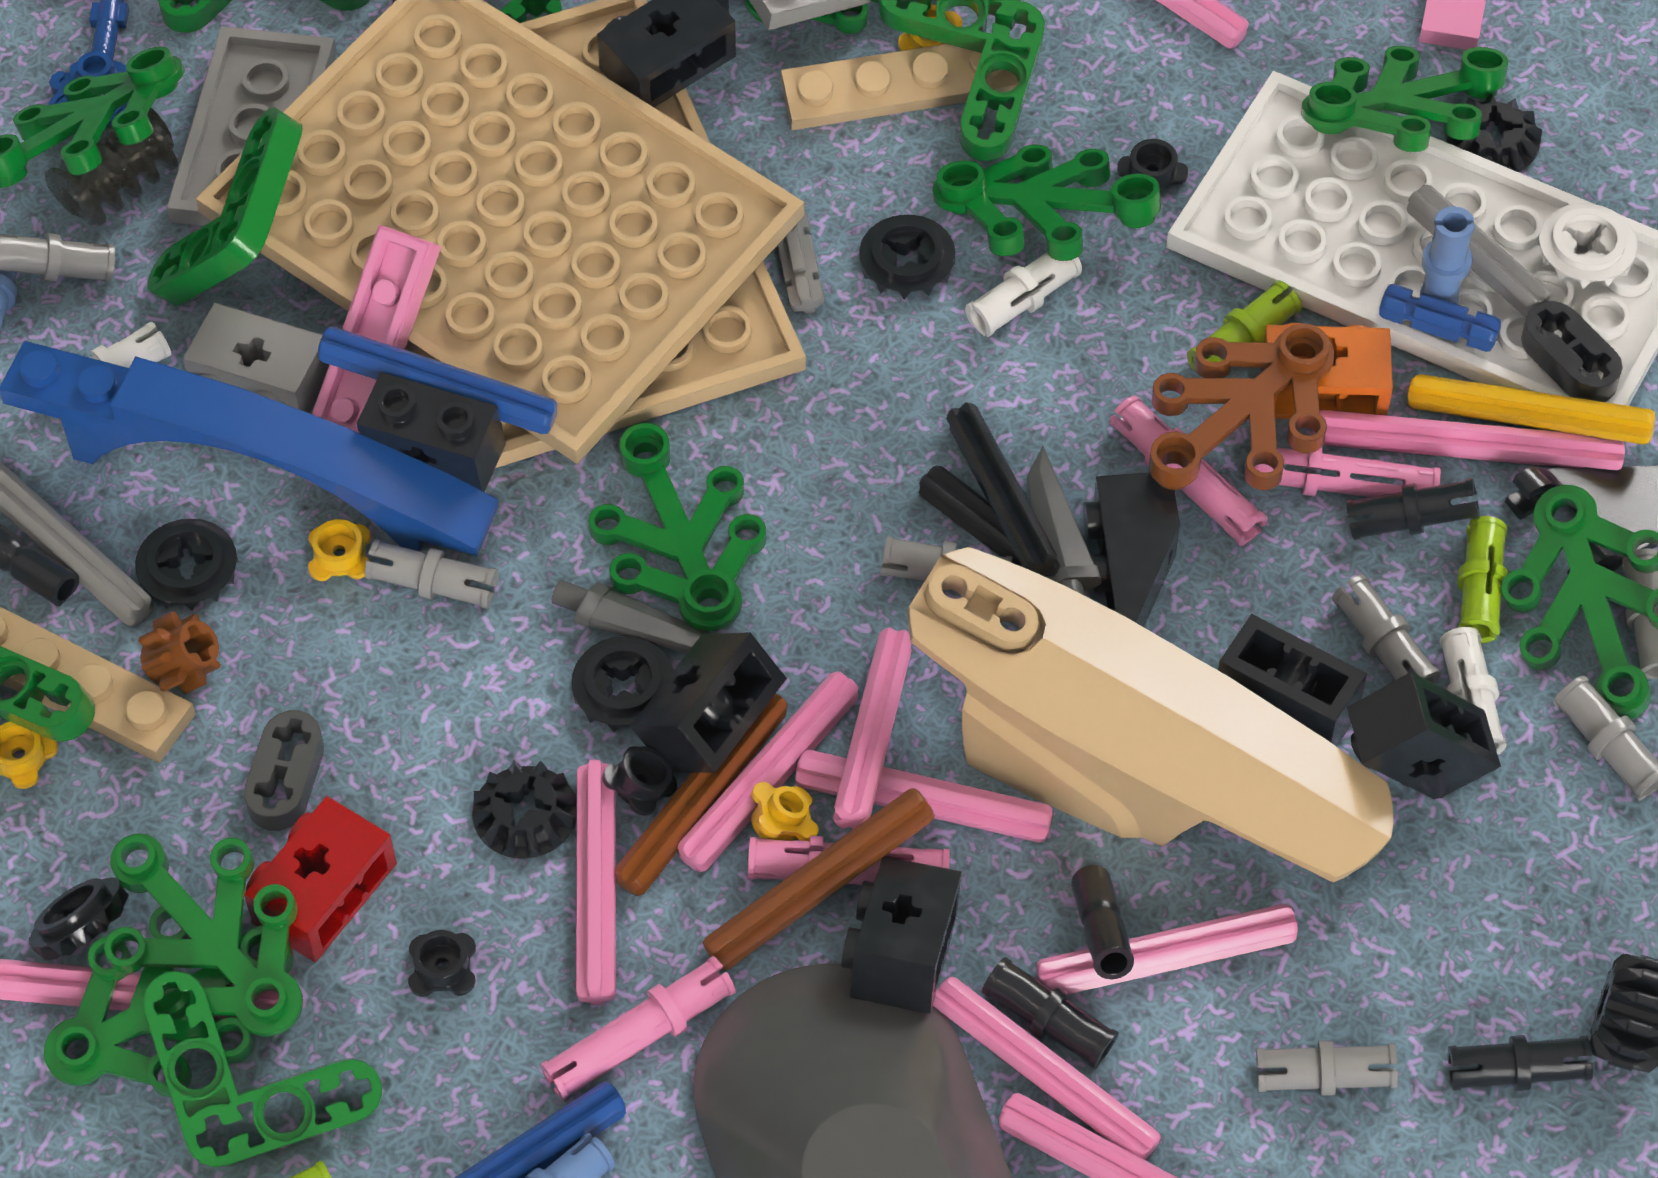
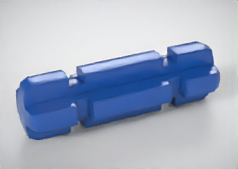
[1379,284,1501,352]

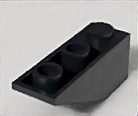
[1083,472,1180,627]

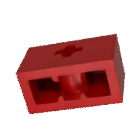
[244,796,397,963]

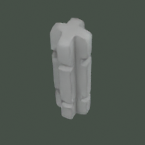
[777,211,825,314]

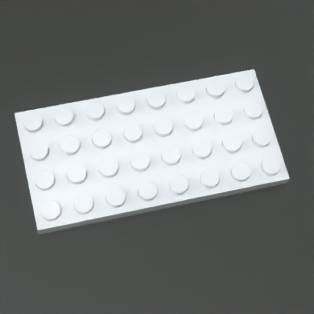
[1166,71,1658,406]

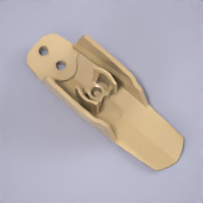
[907,547,1393,882]

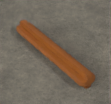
[614,694,788,896]
[703,788,935,971]

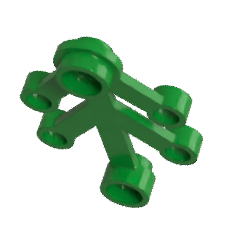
[0,46,185,188]
[1301,46,1508,152]
[932,144,1161,261]
[588,423,766,631]
[1501,485,1658,719]
[104,833,303,1037]
[44,906,294,1097]

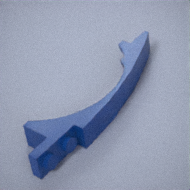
[0,341,499,556]

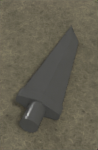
[1027,446,1102,596]
[551,579,712,653]

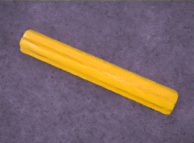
[1408,374,1656,445]

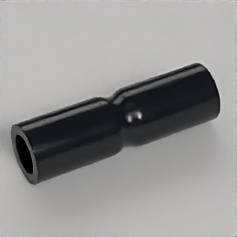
[0,524,79,606]
[1071,865,1134,980]

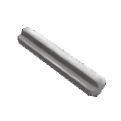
[1406,185,1551,317]

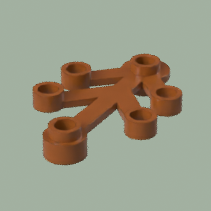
[1149,323,1334,490]

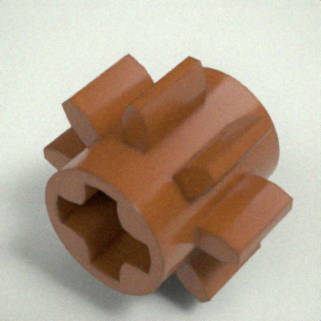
[138,611,221,694]

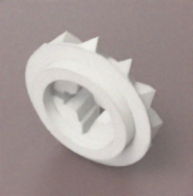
[1537,203,1637,289]

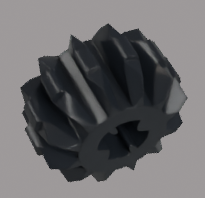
[1590,953,1658,1073]

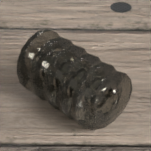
[45,108,178,226]

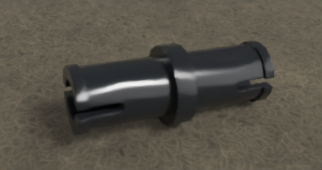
[1347,478,1480,540]
[982,957,1119,1069]
[1448,1035,1593,1091]

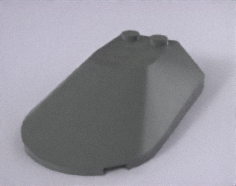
[694,964,1012,1178]

